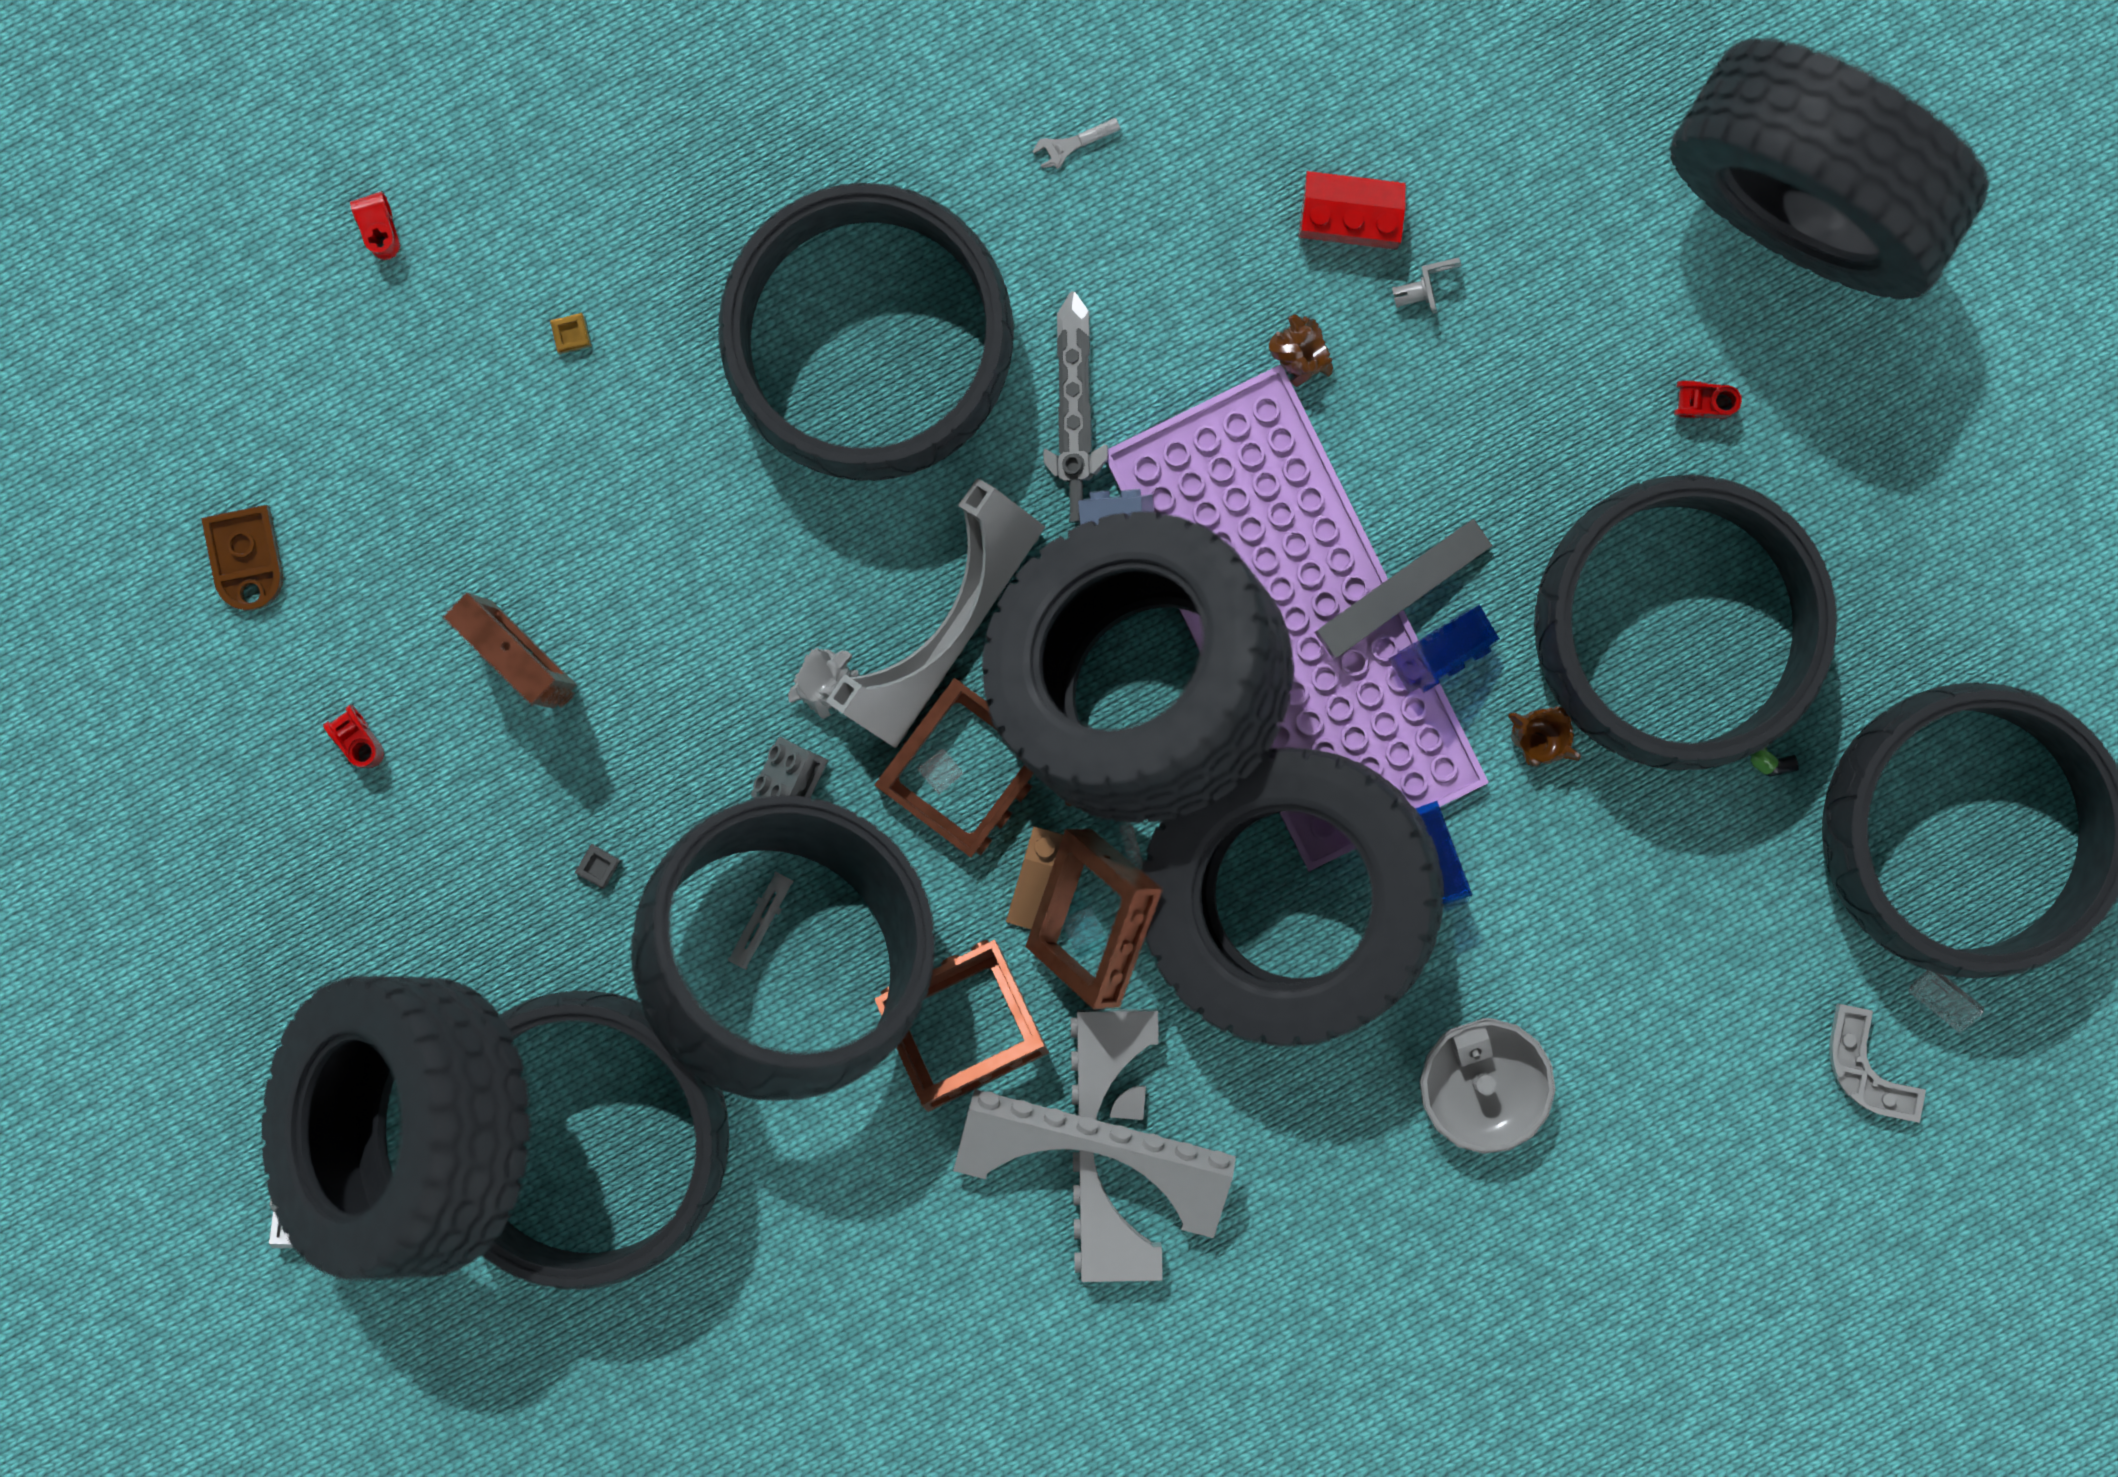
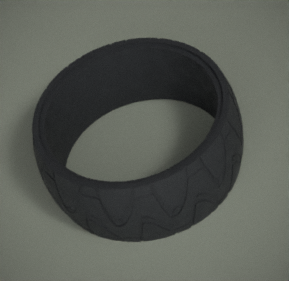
[718,183,1014,481]
[1534,475,1837,771]
[1822,682,2118,979]
[631,795,935,1101]
[482,991,729,1290]

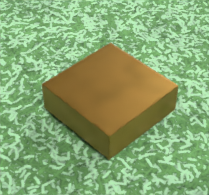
[550,313,592,354]

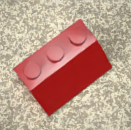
[1298,171,1406,250]

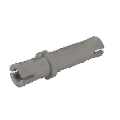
[728,871,794,970]

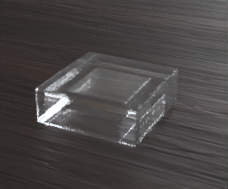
[917,748,965,795]

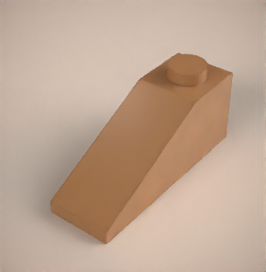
[1006,826,1063,929]

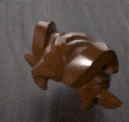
[1269,314,1333,387]
[1508,706,1581,767]

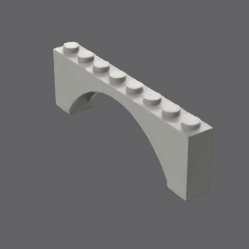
[826,478,1045,748]
[1071,1009,1162,1282]
[953,1089,1236,1238]

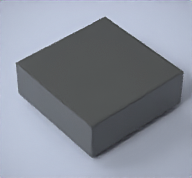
[575,844,622,889]

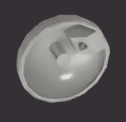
[1419,1018,1555,1154]

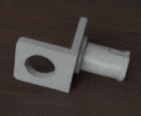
[1392,257,1462,314]

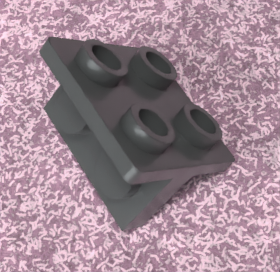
[751,737,828,798]

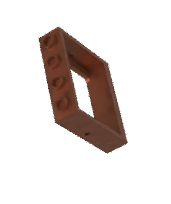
[443,592,577,708]
[874,678,1034,857]
[1025,829,1162,1009]
[874,940,1049,1112]

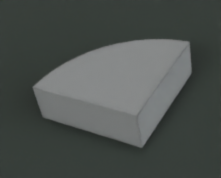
[1110,1086,1146,1120]

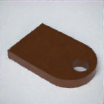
[201,505,283,611]

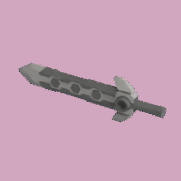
[1043,291,1108,523]

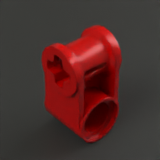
[350,191,400,260]
[1674,381,1742,419]
[323,704,384,768]

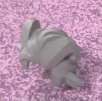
[788,648,860,719]

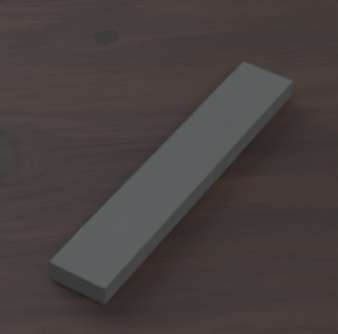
[1314,518,1493,659]

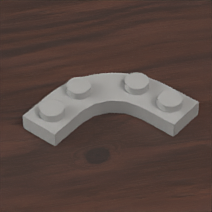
[1829,1003,1926,1123]

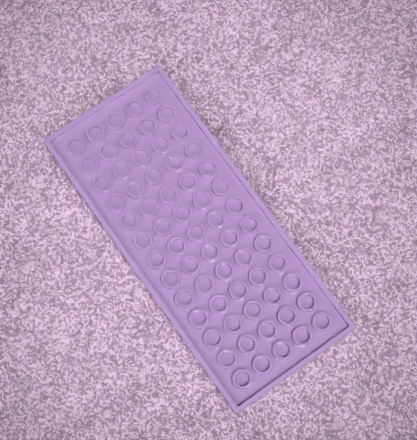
[1106,364,1489,871]

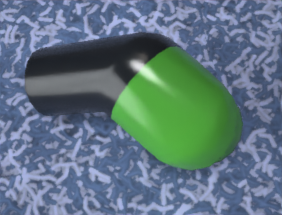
[1750,747,1799,777]

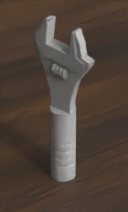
[1032,117,1121,170]

